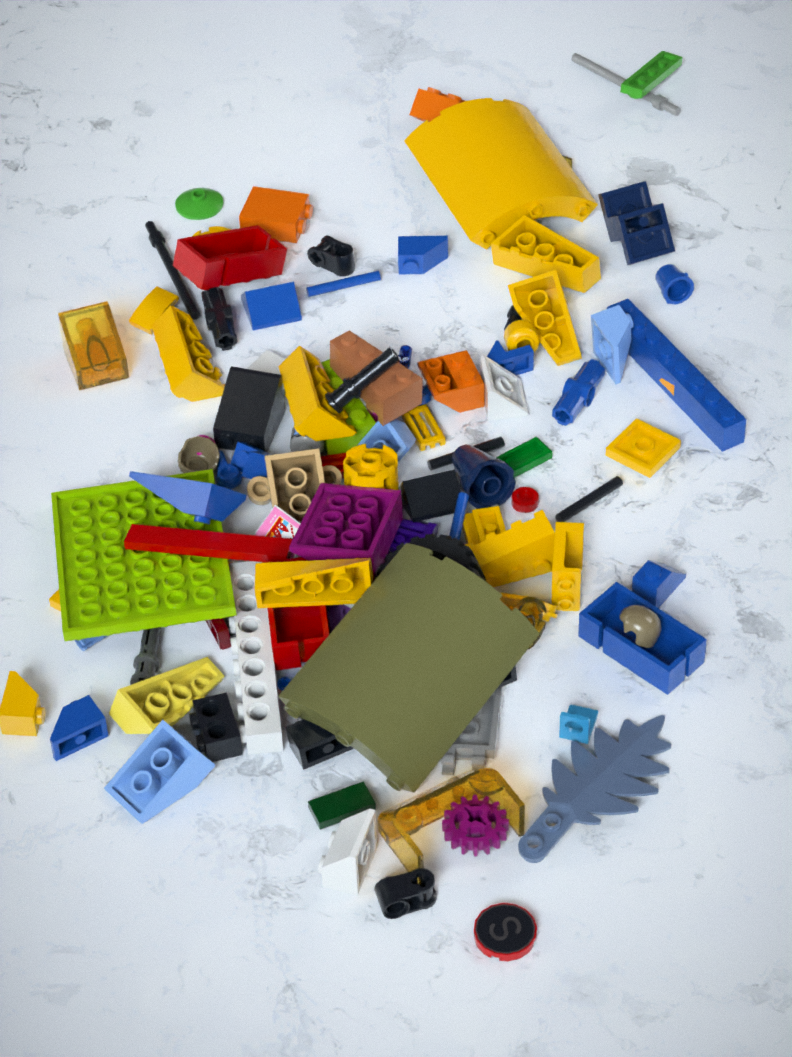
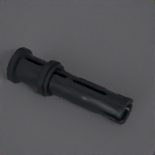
[325,347,401,413]

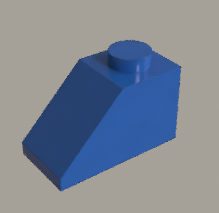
[398,235,448,275]
[632,560,686,608]
[50,695,108,761]

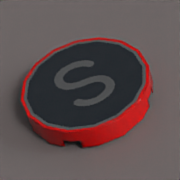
[474,903,537,962]

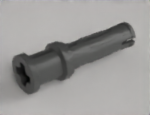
[130,627,161,685]

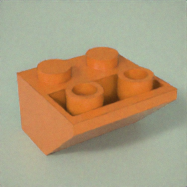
[409,87,465,122]
[417,350,484,413]

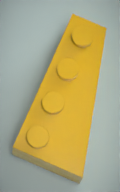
[465,510,555,587]

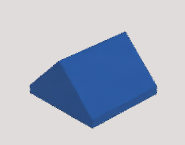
[241,282,302,331]

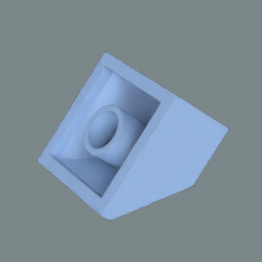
[591,305,633,385]
[357,419,416,462]

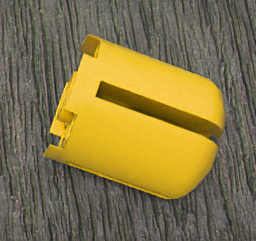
[343,444,399,490]

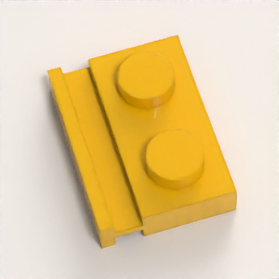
[462,506,506,545]

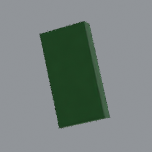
[308,781,376,830]

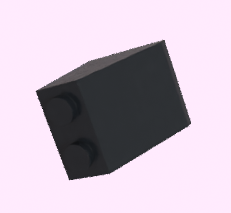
[213,366,285,452]

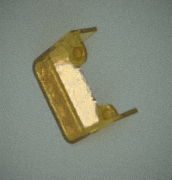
[377,768,525,884]

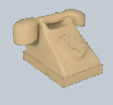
[247,448,342,523]

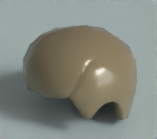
[177,436,220,473]
[619,605,662,648]

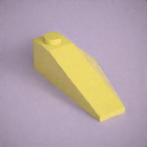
[109,657,225,734]

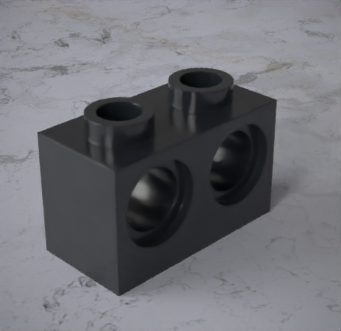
[189,692,243,762]

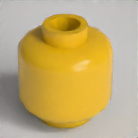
[504,320,539,353]

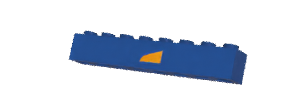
[606,298,746,452]

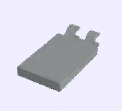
[441,687,502,778]

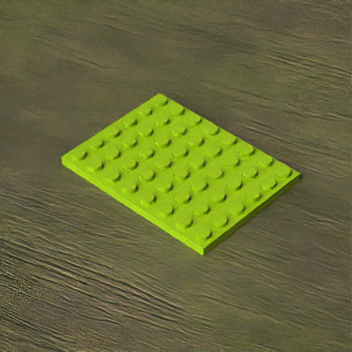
[51,469,237,642]

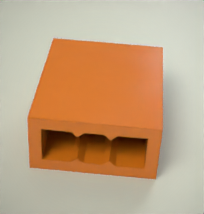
[239,186,313,243]

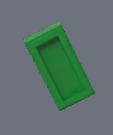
[496,437,552,478]

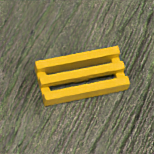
[402,404,445,451]

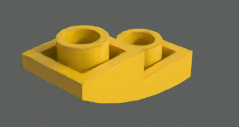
[129,286,179,335]

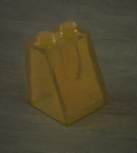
[58,301,129,391]

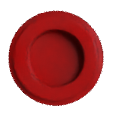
[511,487,539,513]

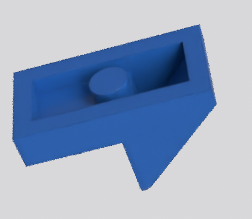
[487,340,534,375]
[231,442,272,479]

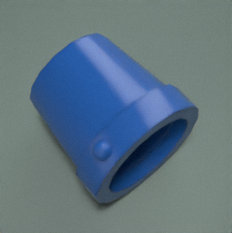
[655,264,694,305]

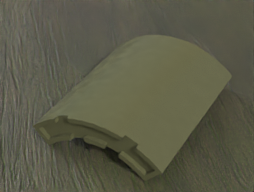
[278,543,540,793]

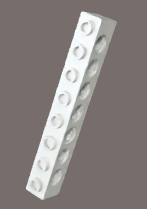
[229,561,283,755]

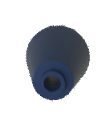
[452,444,516,509]

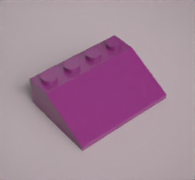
[289,483,403,582]

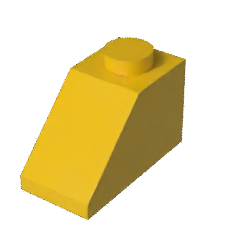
[0,671,45,736]

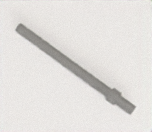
[571,53,681,116]

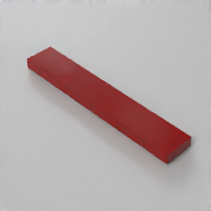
[124,524,293,562]

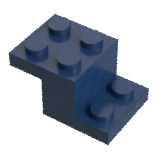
[598,181,675,265]

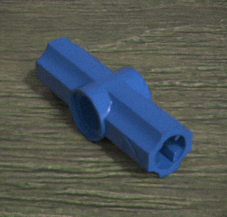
[552,359,605,426]

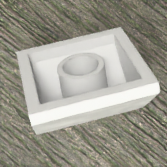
[480,355,528,421]

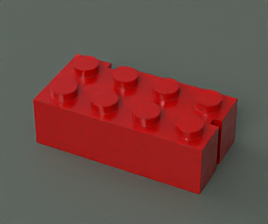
[173,225,287,290]
[262,557,330,671]

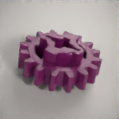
[442,795,509,857]

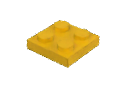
[605,418,681,478]

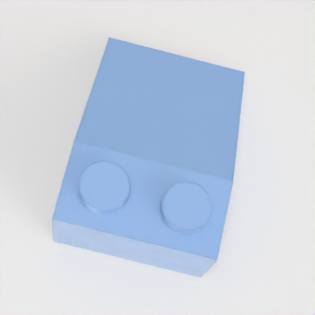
[104,720,215,824]

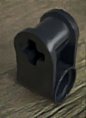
[307,235,355,276]
[374,868,437,919]

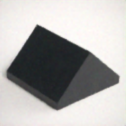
[399,469,461,523]

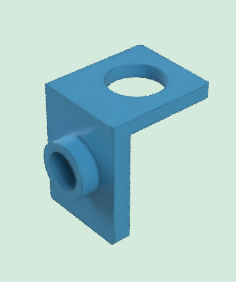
[559,705,598,744]

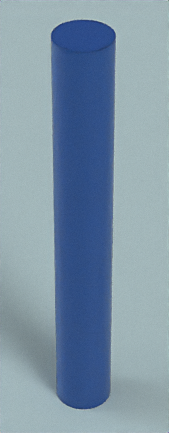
[306,271,381,297]
[449,492,469,540]

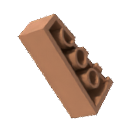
[330,330,423,426]

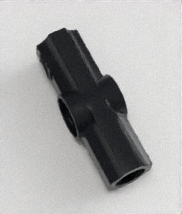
[201,287,237,351]

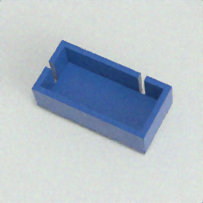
[578,582,707,695]

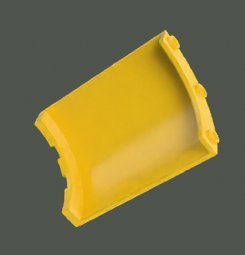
[404,98,598,250]

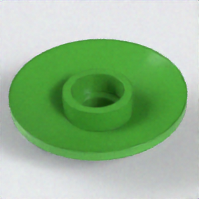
[175,187,223,220]

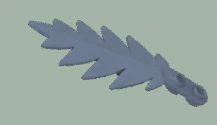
[518,715,671,863]

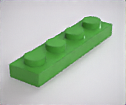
[620,51,683,99]

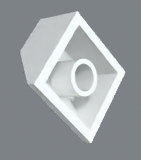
[318,809,378,896]

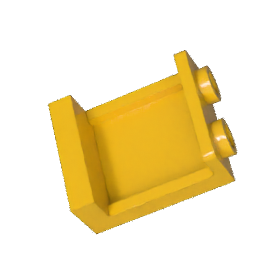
[551,522,584,611]

